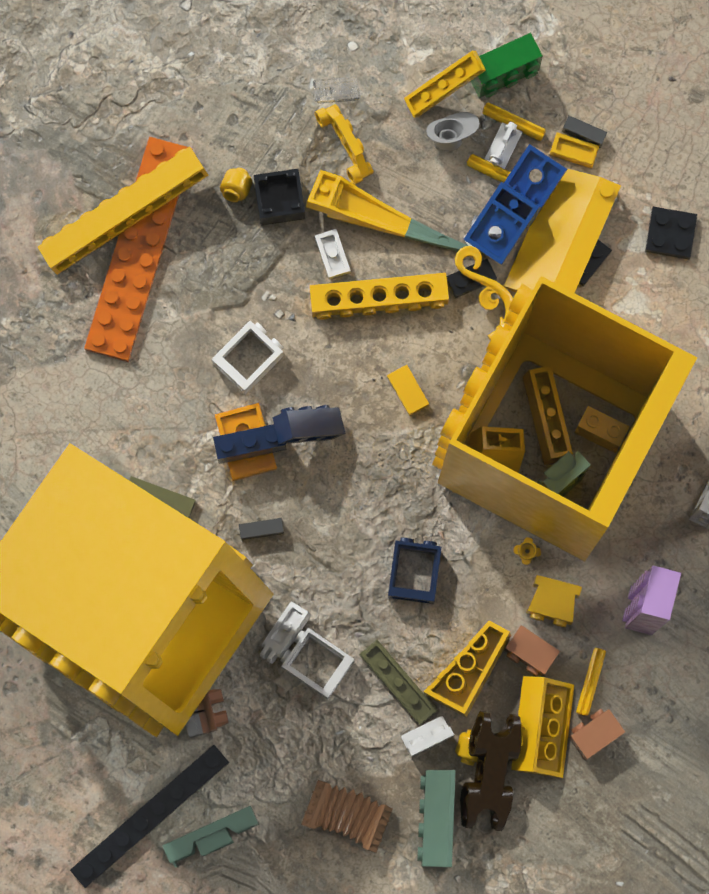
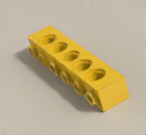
[309,273,449,320]

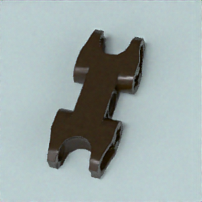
[460,711,522,831]

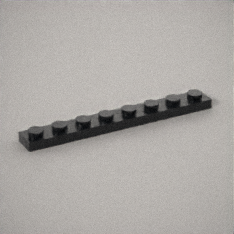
[70,745,230,888]

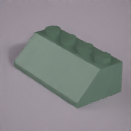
[417,770,456,868]

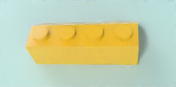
[511,676,575,778]

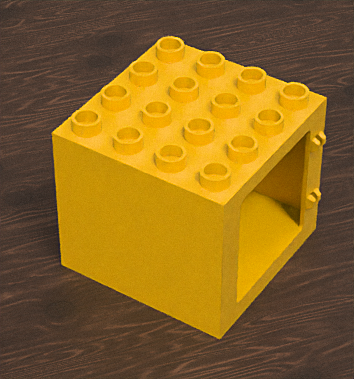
[432,275,697,562]
[0,443,274,738]

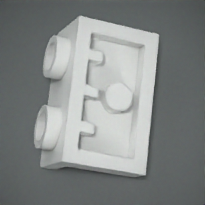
[401,716,454,757]

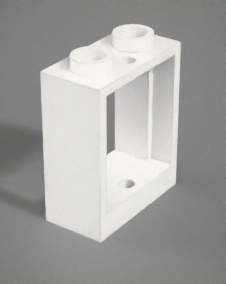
[212,321,283,395]
[280,628,355,700]

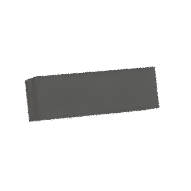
[562,116,607,148]
[239,518,284,540]

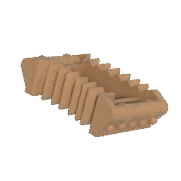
[301,780,393,853]

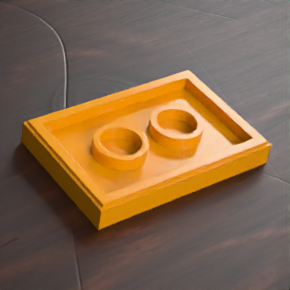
[215,403,277,481]

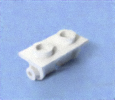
[485,122,522,169]

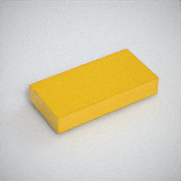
[549,132,599,168]
[387,365,429,416]

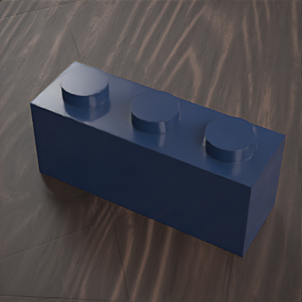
[272,405,346,444]
[213,424,287,464]

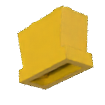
[574,406,630,453]
[526,575,582,627]

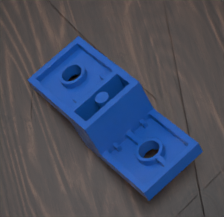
[463,144,568,265]

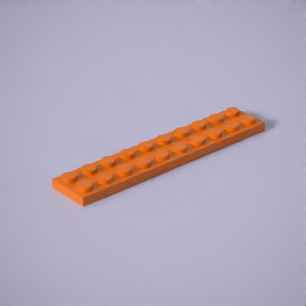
[84,136,193,362]

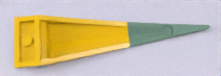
[306,170,483,255]

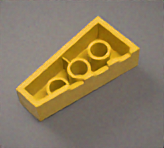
[423,621,511,718]

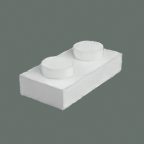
[315,229,351,280]

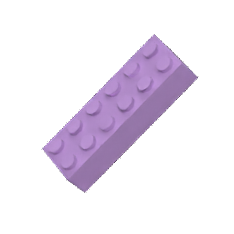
[622,566,681,635]

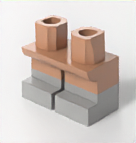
[186,689,229,738]

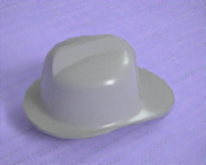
[426,112,480,151]

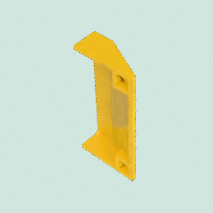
[504,169,621,293]

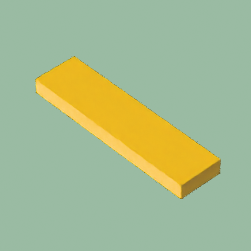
[404,50,486,118]

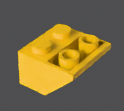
[470,426,525,473]

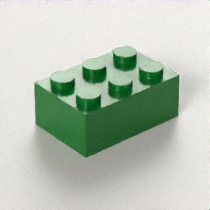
[471,32,543,98]

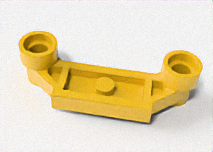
[314,104,374,185]

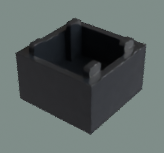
[254,169,305,226]

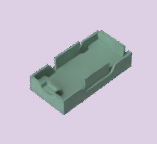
[537,451,591,497]
[162,806,260,868]

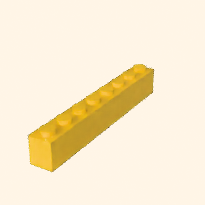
[38,147,209,275]

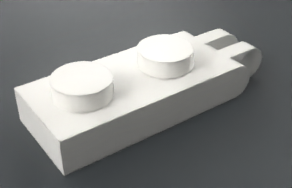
[260,601,312,664]

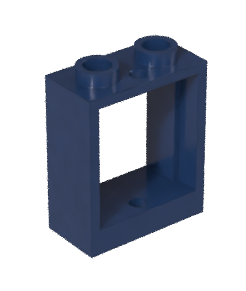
[388,538,442,604]

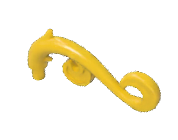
[455,246,513,340]

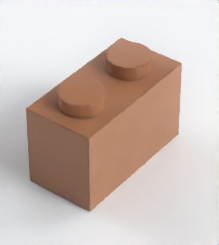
[504,625,560,677]
[569,709,625,760]

